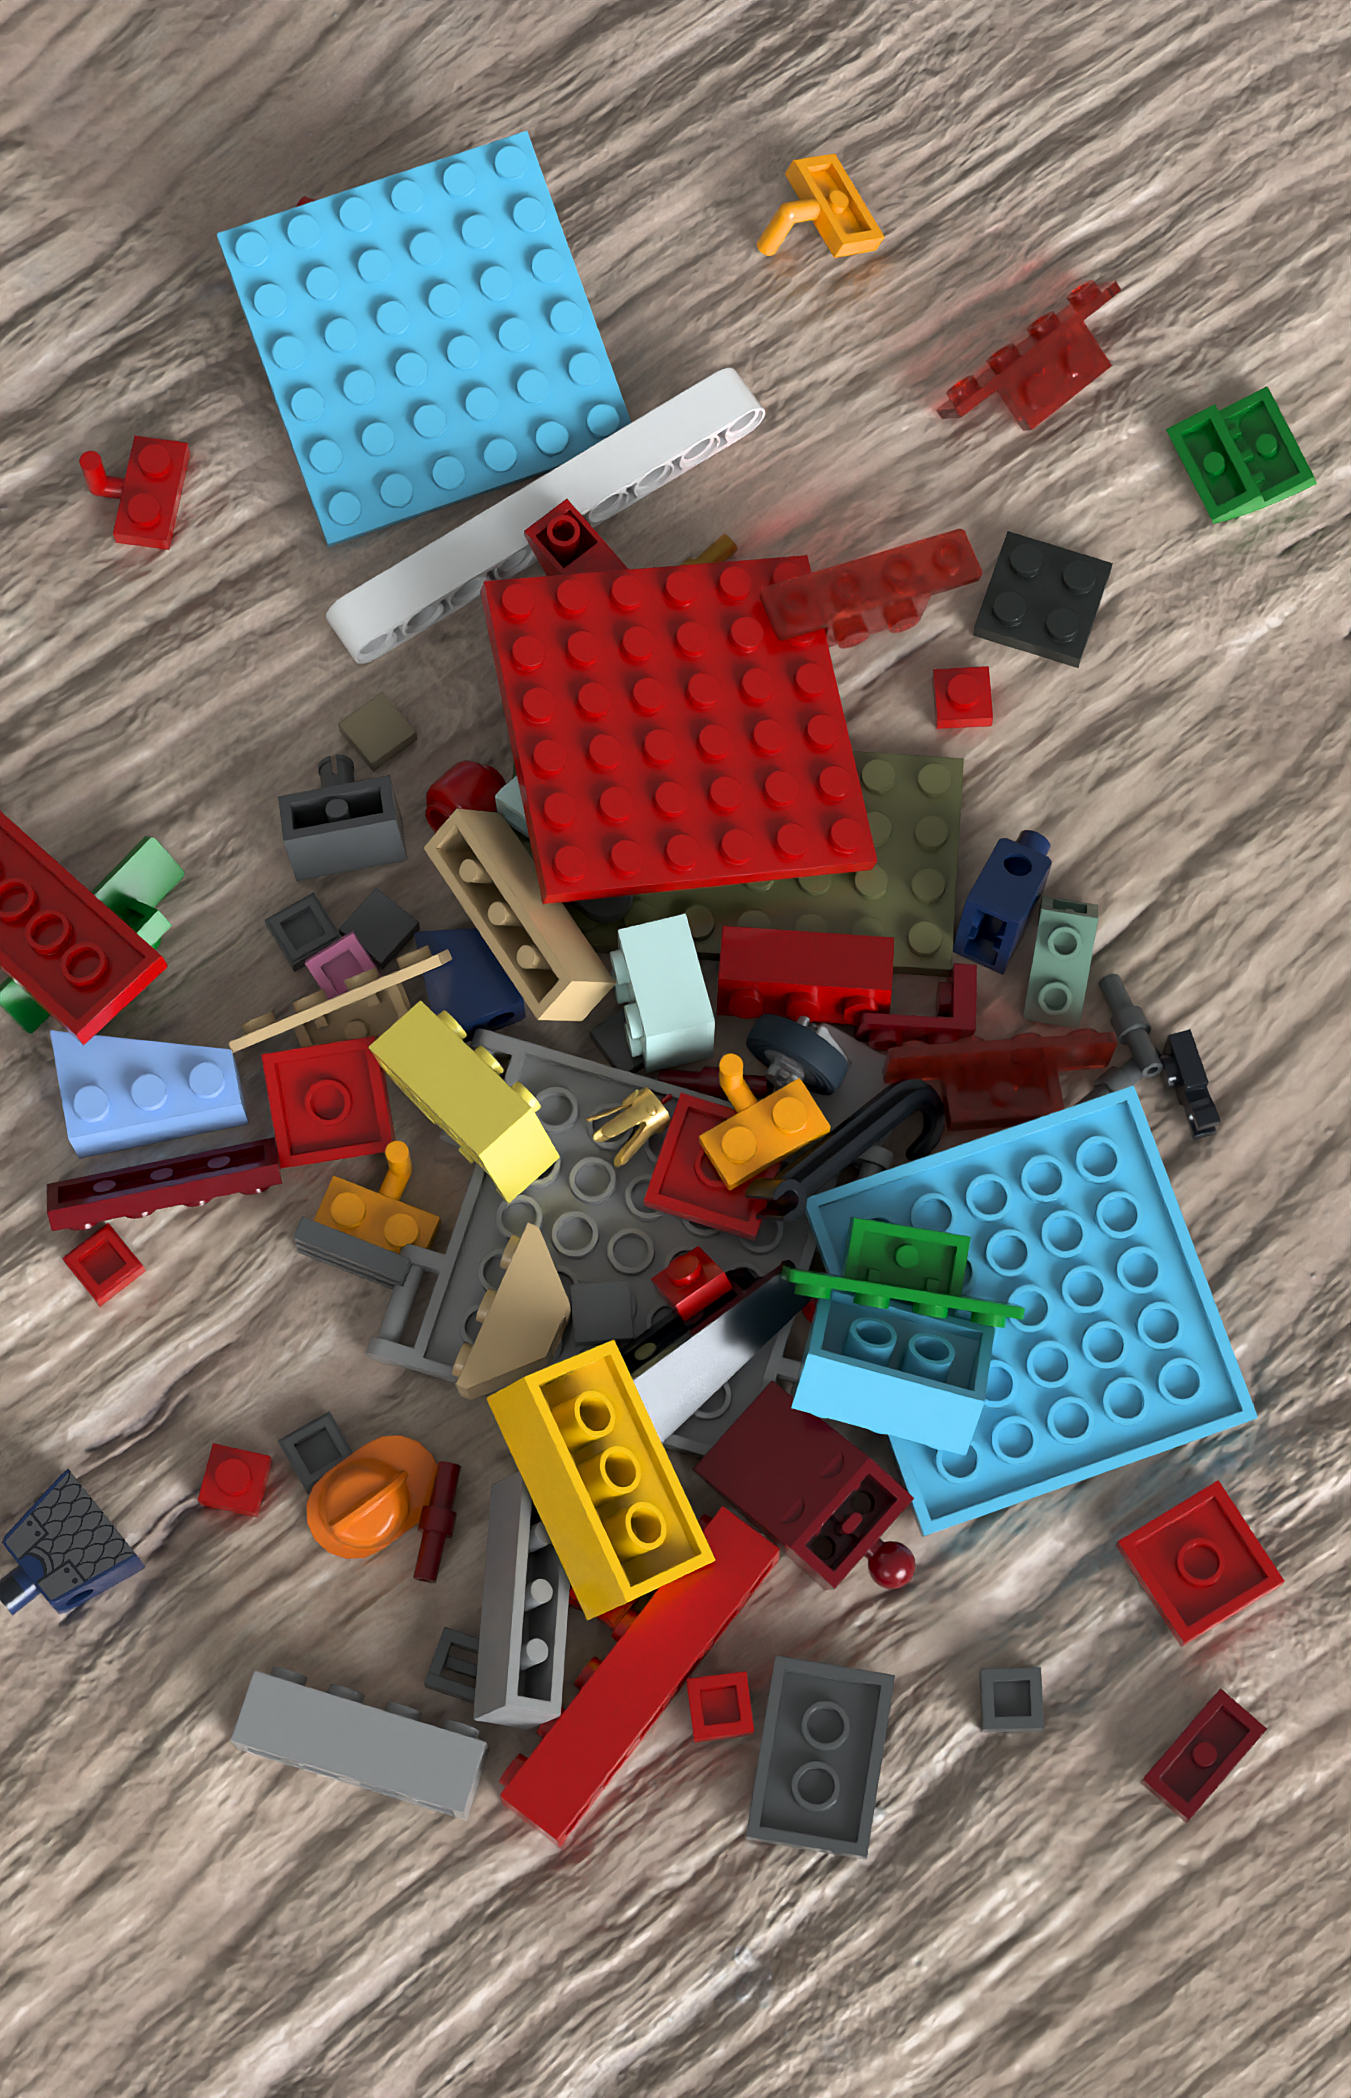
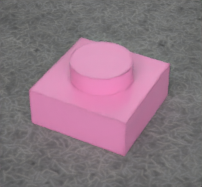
[305,930,382,999]

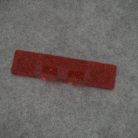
[936,280,1121,431]
[759,528,983,649]
[882,1028,1117,1132]

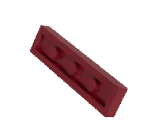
[47,1137,282,1231]

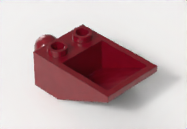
[692,1380,916,1590]

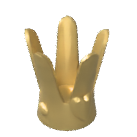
[585,1087,673,1167]

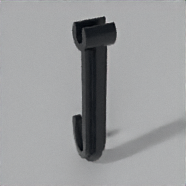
[745,1079,945,1222]

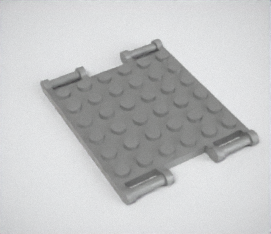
[365,1029,894,1459]

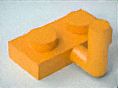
[756,153,885,258]
[699,1053,831,1191]
[313,1141,442,1254]

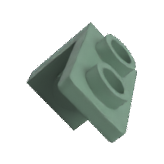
[1023,896,1099,1028]

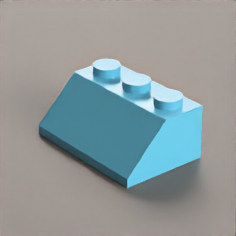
[791,1289,995,1456]

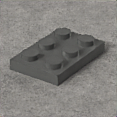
[746,1655,895,1860]

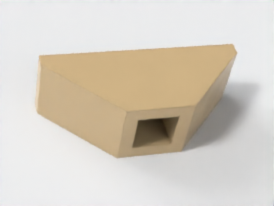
[452,1222,572,1400]

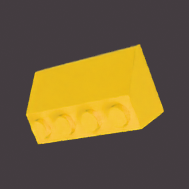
[486,1340,716,1621]

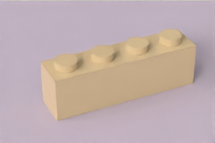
[424,809,616,1022]

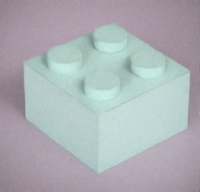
[609,914,715,1073]

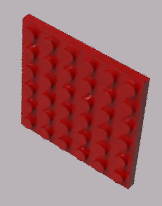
[480,555,878,904]

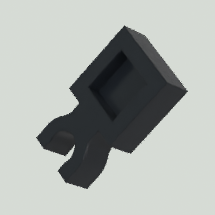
[1159,1029,1221,1140]

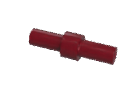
[658,1066,774,1101]
[413,1461,461,1583]

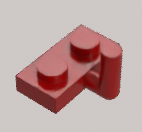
[79,435,190,550]

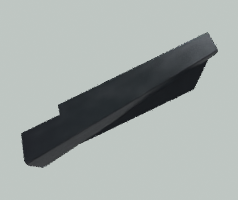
[619,1260,812,1443]

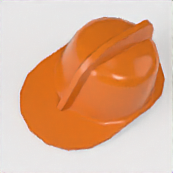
[306,1435,437,1559]

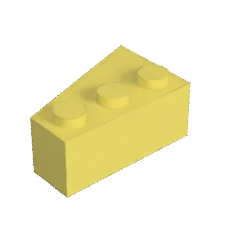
[369,1000,560,1204]

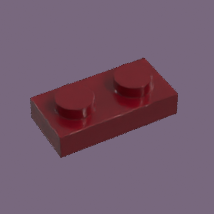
[1140,1688,1267,1823]

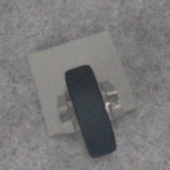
[746,1014,924,1172]

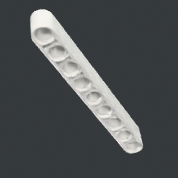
[326,367,765,664]

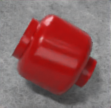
[425,760,506,833]

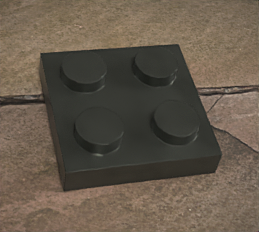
[973,531,1113,668]

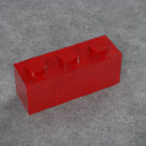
[717,926,895,1026]

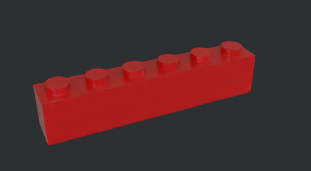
[499,1506,780,1848]

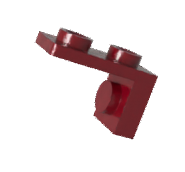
[854,963,977,1054]

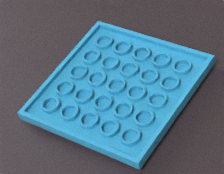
[217,131,631,548]
[805,1085,1258,1537]

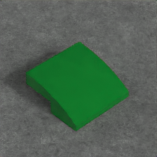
[1166,386,1317,524]

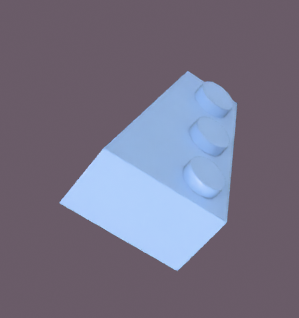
[50,1030,249,1159]

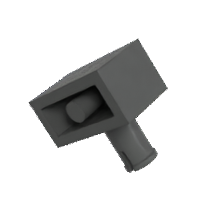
[278,755,408,881]

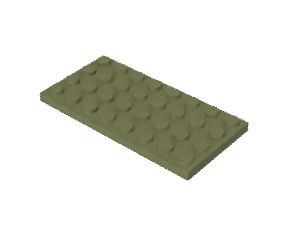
[510,751,964,977]

